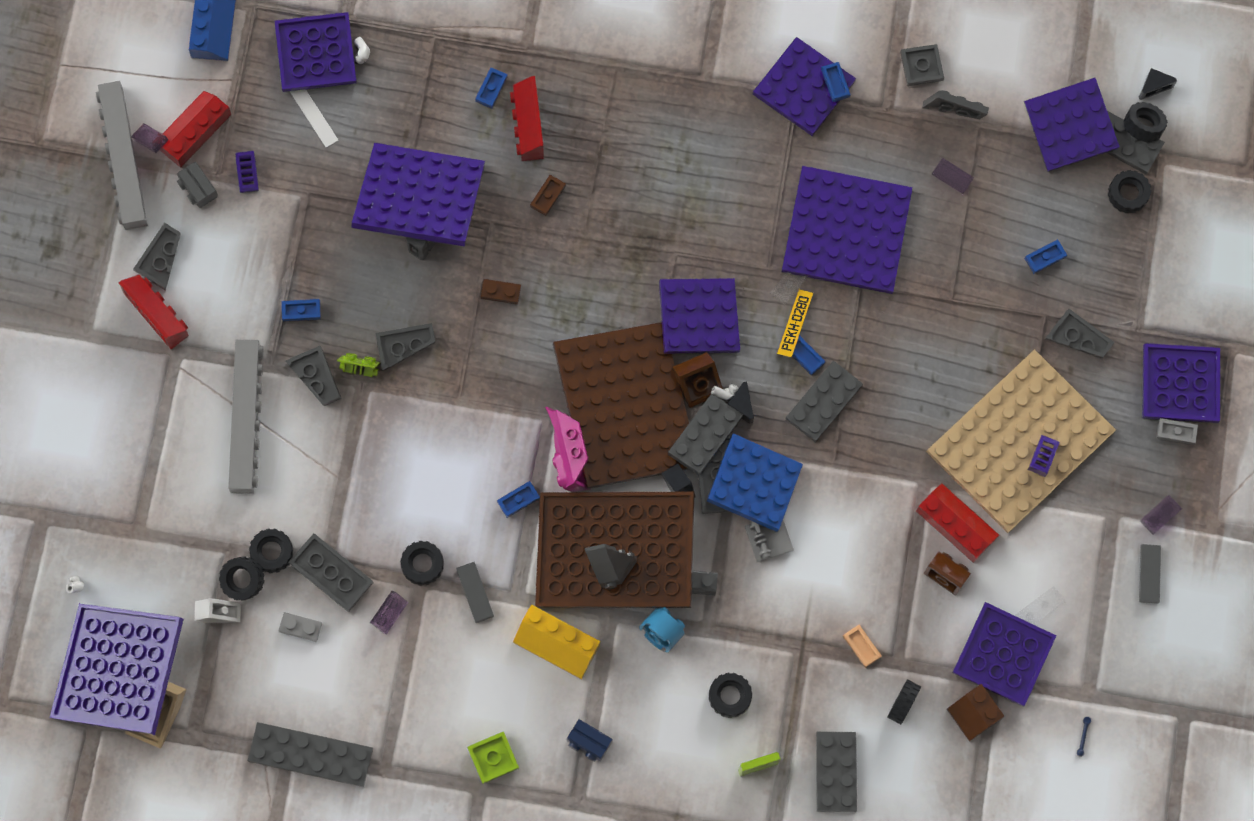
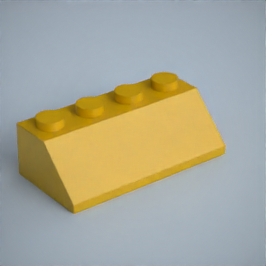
[513,604,600,680]

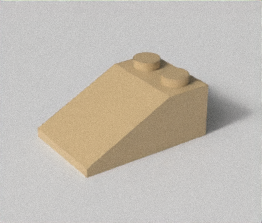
[125,682,187,749]

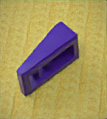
[235,151,259,193]
[1027,435,1060,477]

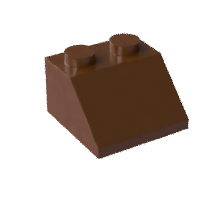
[672,352,723,408]
[924,552,971,596]
[947,684,1004,742]

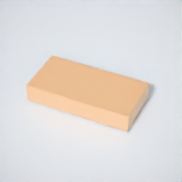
[843,625,882,668]

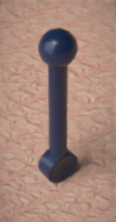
[1077,717,1091,757]

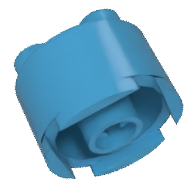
[639,607,685,653]

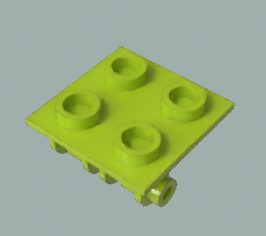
[337,353,380,377]

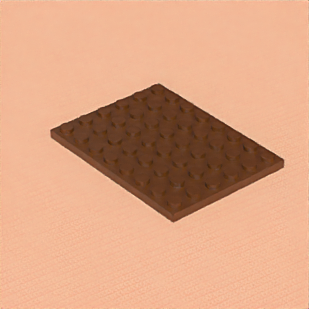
[553,322,689,489]
[535,492,695,608]

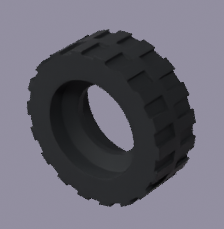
[1123,102,1168,142]
[1108,170,1152,214]
[249,528,293,573]
[400,541,444,586]
[219,556,265,601]
[709,673,752,718]
[887,679,921,725]

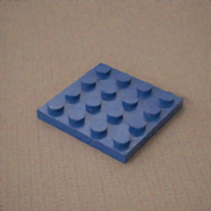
[707,433,803,532]

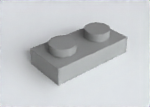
[1156,418,1198,445]
[278,612,322,642]

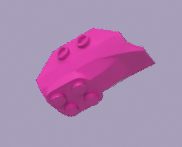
[545,407,591,492]

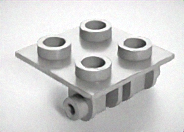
[745,521,794,562]

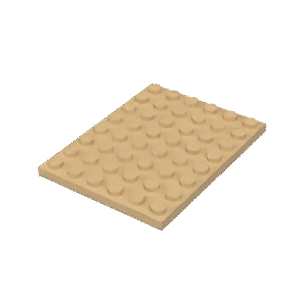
[926,349,1116,533]

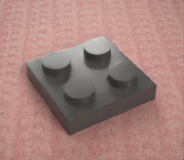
[900,44,944,86]

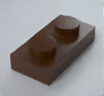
[530,175,566,216]
[480,279,521,305]

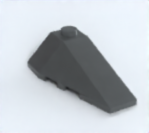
[585,544,637,589]

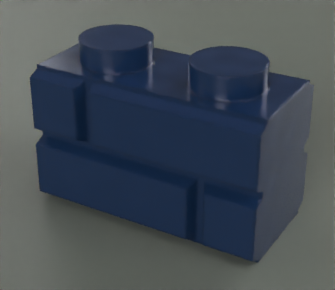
[567,719,613,762]

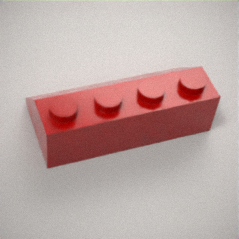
[510,76,544,161]
[153,91,231,168]
[118,275,189,349]
[916,484,999,563]

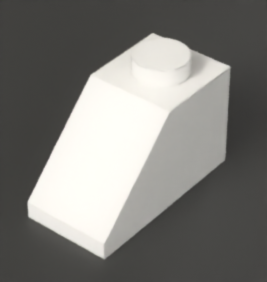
[195,598,241,623]

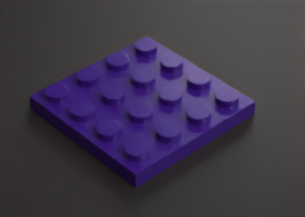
[274,12,357,92]
[753,37,856,136]
[1024,77,1119,172]
[659,278,740,354]
[1142,343,1220,423]
[952,602,1057,707]

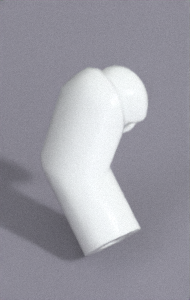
[354,37,370,64]
[711,384,739,401]
[66,576,84,593]

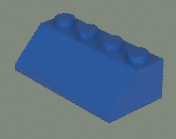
[188,0,236,61]

